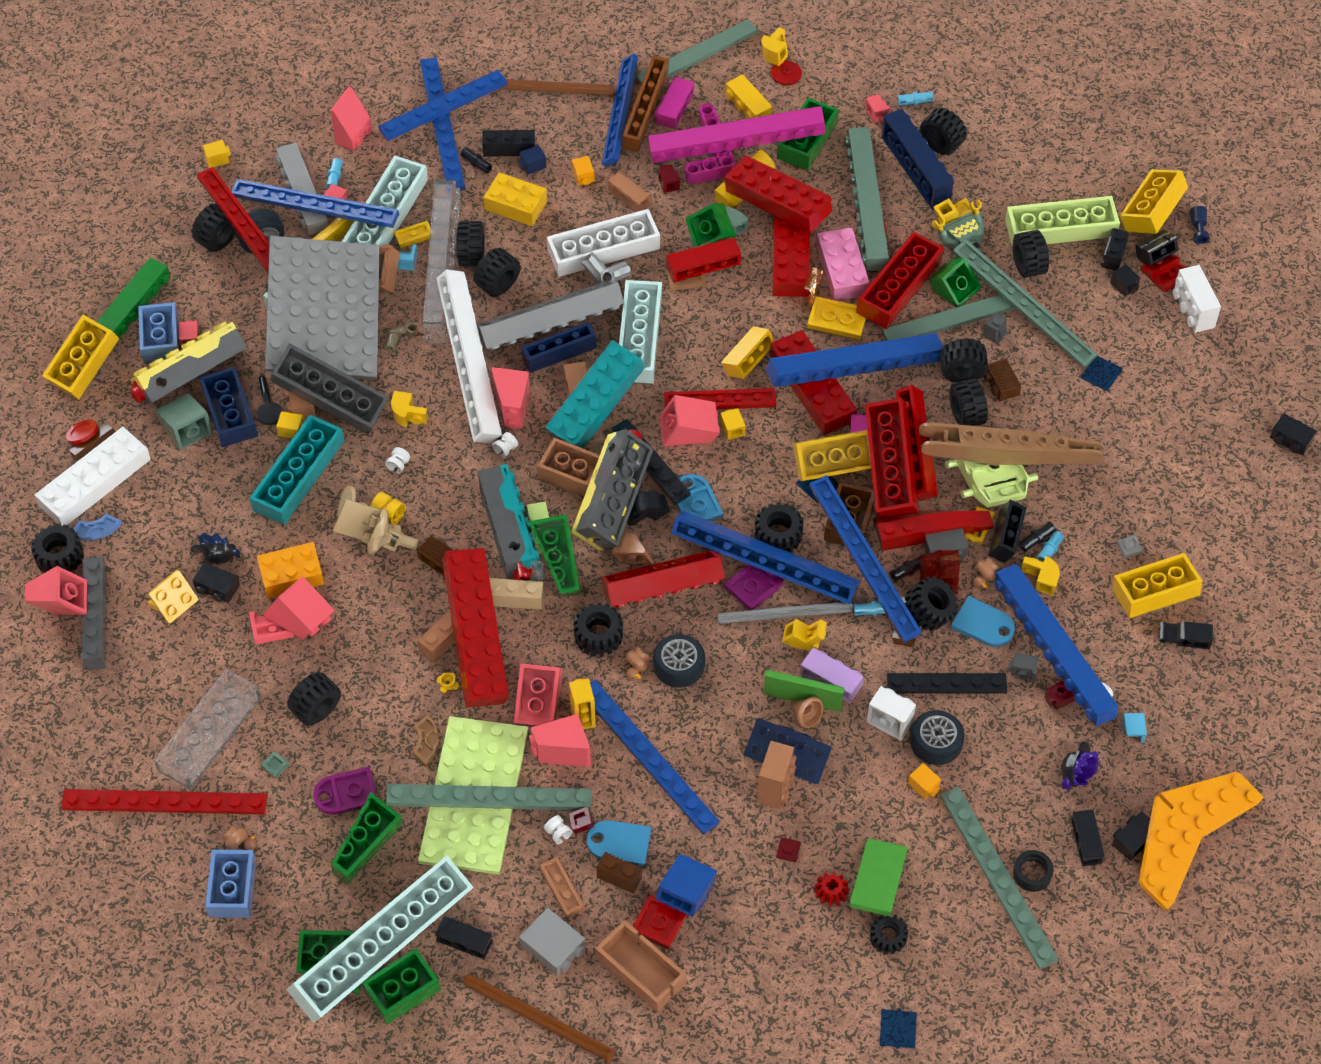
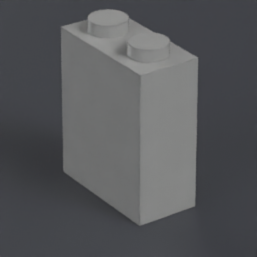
[519,908,586,976]

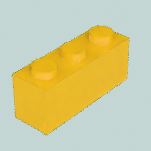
[725,74,773,119]
[721,326,774,379]
[569,678,596,730]

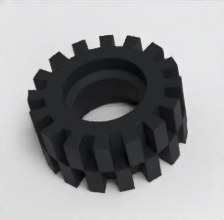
[870,914,909,955]

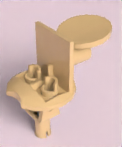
[333,486,419,555]

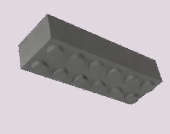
[270,343,389,434]

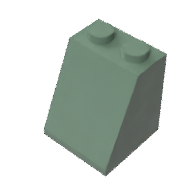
[156,393,212,450]

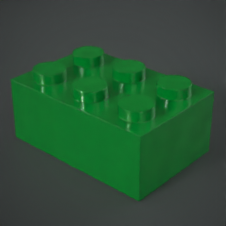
[362,948,441,1025]

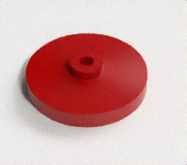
[771,60,802,85]
[66,419,99,445]

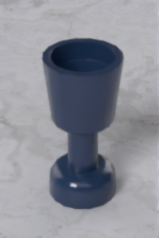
[1189,206,1210,244]

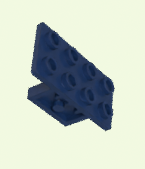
[744,718,832,784]

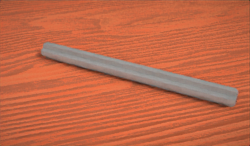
[717,602,853,624]

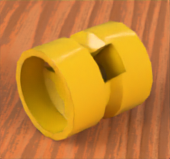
[370,492,406,525]

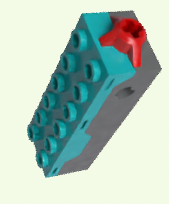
[478,464,540,581]

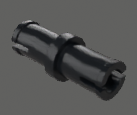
[460,147,493,174]
[1018,521,1056,552]
[889,554,928,582]

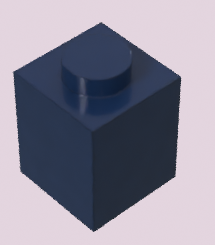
[518,145,547,175]

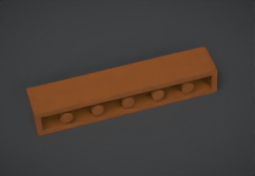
[622,55,669,153]

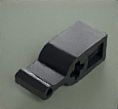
[1159,622,1213,650]

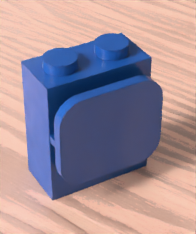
[656,854,717,917]

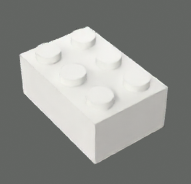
[1173,265,1221,333]

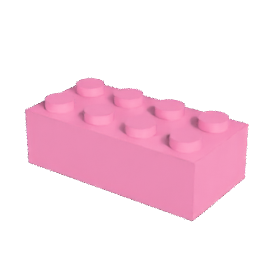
[816,227,870,301]

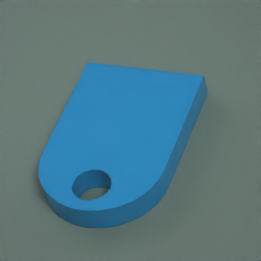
[677,474,723,521]
[951,596,1015,647]
[587,820,652,867]

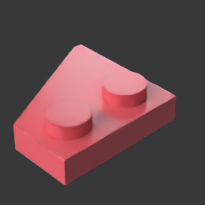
[249,611,294,644]

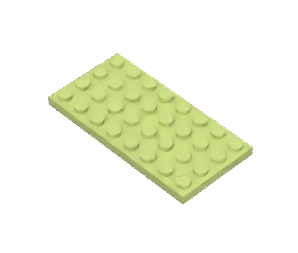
[418,716,529,875]

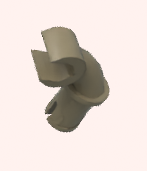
[384,322,417,352]

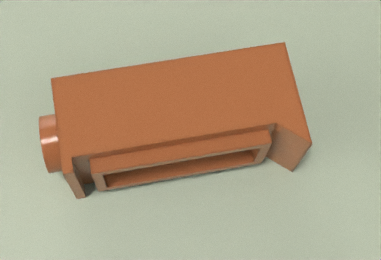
[608,171,652,212]
[379,244,400,294]

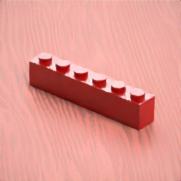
[895,385,938,501]

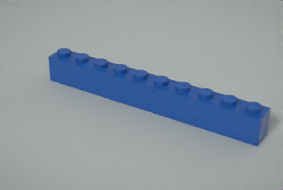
[766,333,943,387]
[671,511,861,604]
[994,564,1118,726]

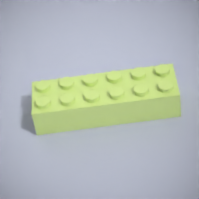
[1005,196,1120,246]

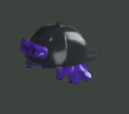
[1061,741,1099,790]

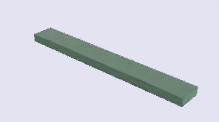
[635,19,758,85]
[882,295,1015,341]

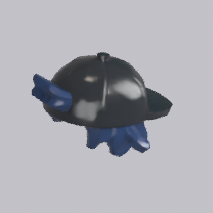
[190,532,240,565]

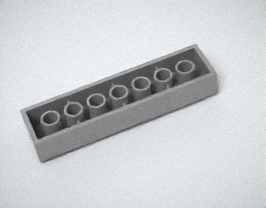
[476,280,624,350]

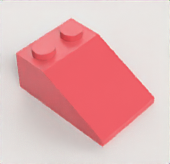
[330,87,372,151]
[514,663,563,726]

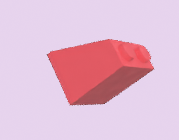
[492,367,531,429]
[659,395,720,446]
[25,566,87,615]
[263,577,335,640]
[529,714,591,767]

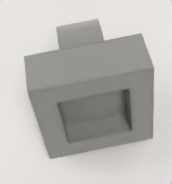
[1116,535,1143,559]

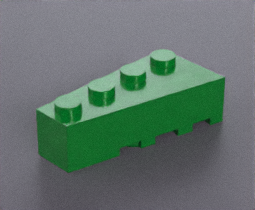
[528,514,582,597]
[331,792,402,885]

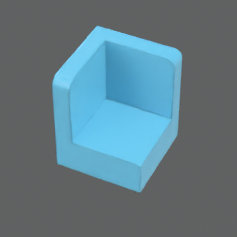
[397,244,418,271]
[1121,713,1147,743]

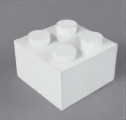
[867,686,916,741]

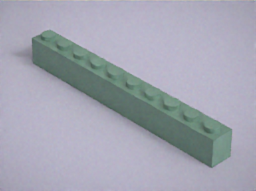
[845,127,889,271]

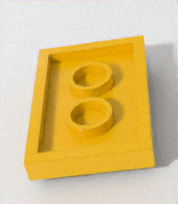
[807,296,866,340]

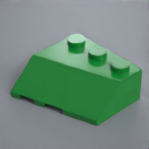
[296,930,362,995]

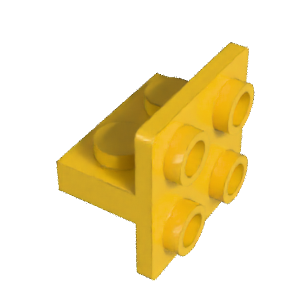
[147,570,198,623]

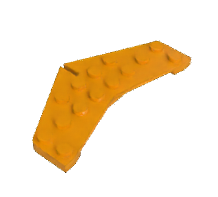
[1139,772,1264,911]

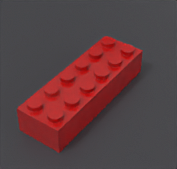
[724,155,832,234]
[772,215,809,297]
[856,231,944,329]
[769,330,857,436]
[865,398,919,519]
[601,550,725,608]

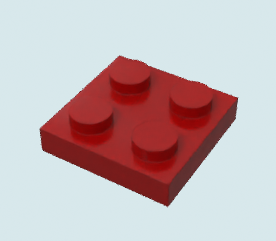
[633,895,687,950]

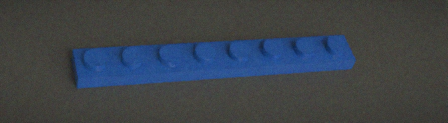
[601,53,638,167]
[378,70,507,141]

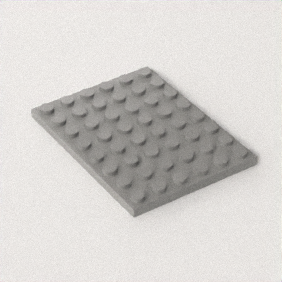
[265,236,379,380]

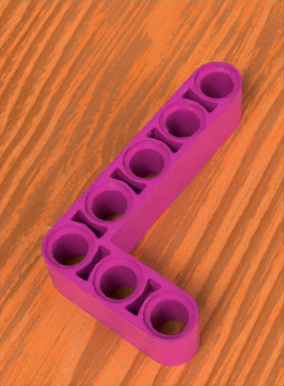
[685,103,735,184]

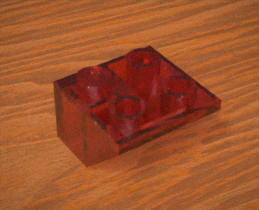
[919,550,960,595]

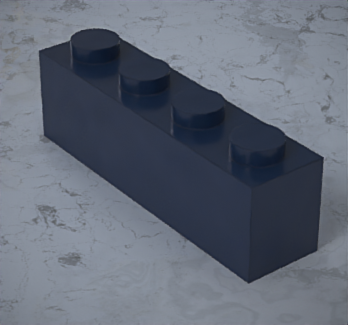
[521,322,597,373]

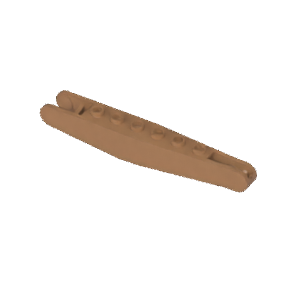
[919,422,1103,465]

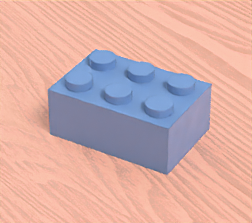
[138,302,180,363]
[205,850,257,918]

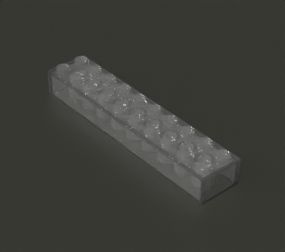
[423,180,461,345]

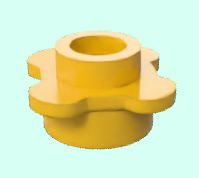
[437,672,459,693]

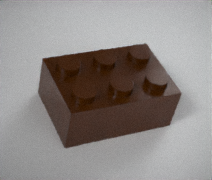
[824,482,875,546]

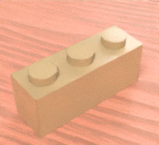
[489,578,544,610]

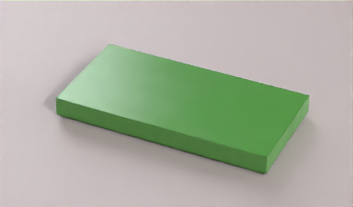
[764,670,845,712]
[849,838,908,917]

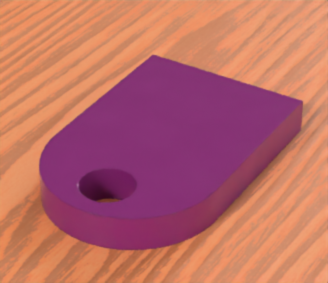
[724,565,784,610]
[313,766,376,815]

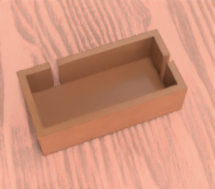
[595,920,687,1013]

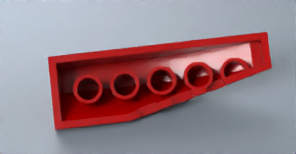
[873,510,994,551]

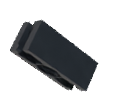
[1071,809,1105,866]
[435,916,493,960]

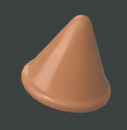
[790,697,823,728]

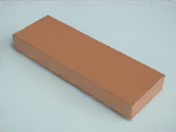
[539,856,585,918]

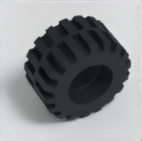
[919,107,967,155]
[191,203,235,252]
[456,221,485,266]
[1012,230,1049,278]
[473,247,521,297]
[940,338,988,382]
[949,378,988,426]
[755,502,803,553]
[31,524,84,573]
[904,577,958,631]
[574,603,623,657]
[287,672,341,726]

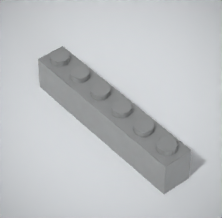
[275,143,328,235]

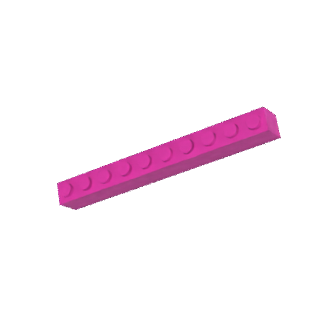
[648,106,826,163]

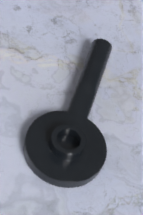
[257,376,283,425]

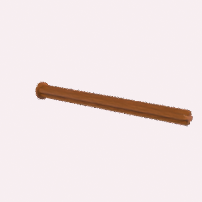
[500,79,615,97]
[463,974,616,1064]

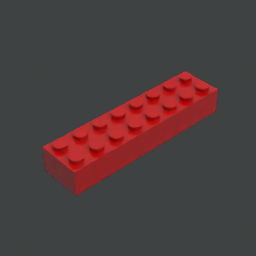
[442,548,509,708]

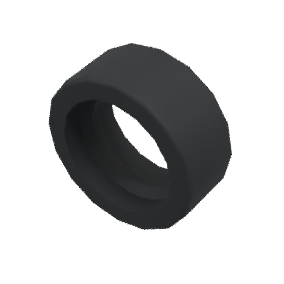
[1013,850,1054,892]

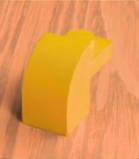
[761,27,788,66]
[934,198,974,224]
[391,391,428,427]
[1021,556,1060,596]
[782,619,827,651]

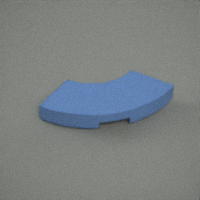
[73,514,123,541]

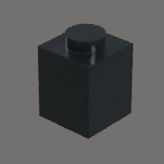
[1110,264,1140,296]

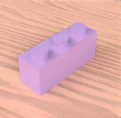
[800,648,864,703]

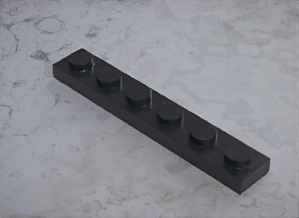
[612,419,691,505]
[887,673,1007,694]

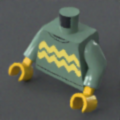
[932,200,984,252]

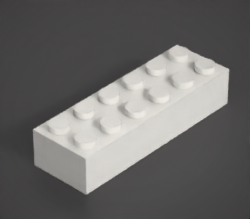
[547,209,660,277]
[35,427,151,526]

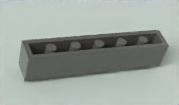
[82,557,107,670]

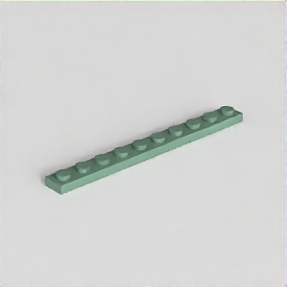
[953,239,1097,369]
[386,784,592,810]
[940,787,1058,970]

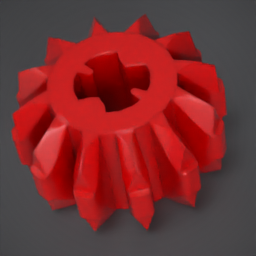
[814,871,850,908]

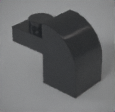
[627,491,670,526]

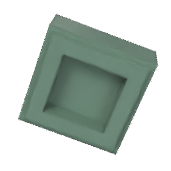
[260,751,290,779]

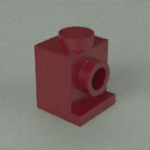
[658,164,680,193]
[1045,681,1075,710]

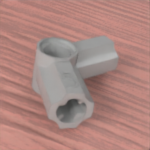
[581,252,631,284]

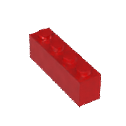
[666,237,742,282]

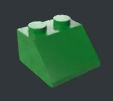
[685,203,736,247]
[929,258,982,307]

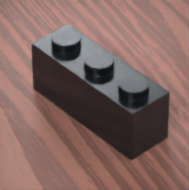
[482,130,536,157]
[988,499,1027,563]

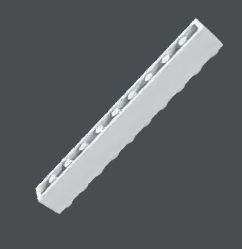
[436,269,502,443]

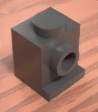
[983,312,1008,344]
[1008,653,1039,683]

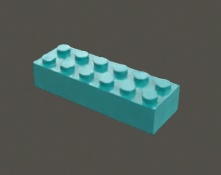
[545,340,645,449]
[249,415,345,525]

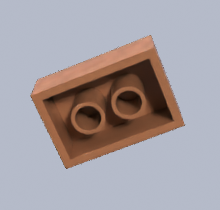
[537,438,600,496]
[757,741,797,809]

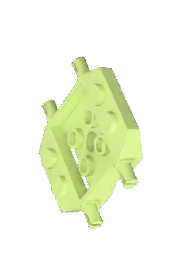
[945,459,1038,508]

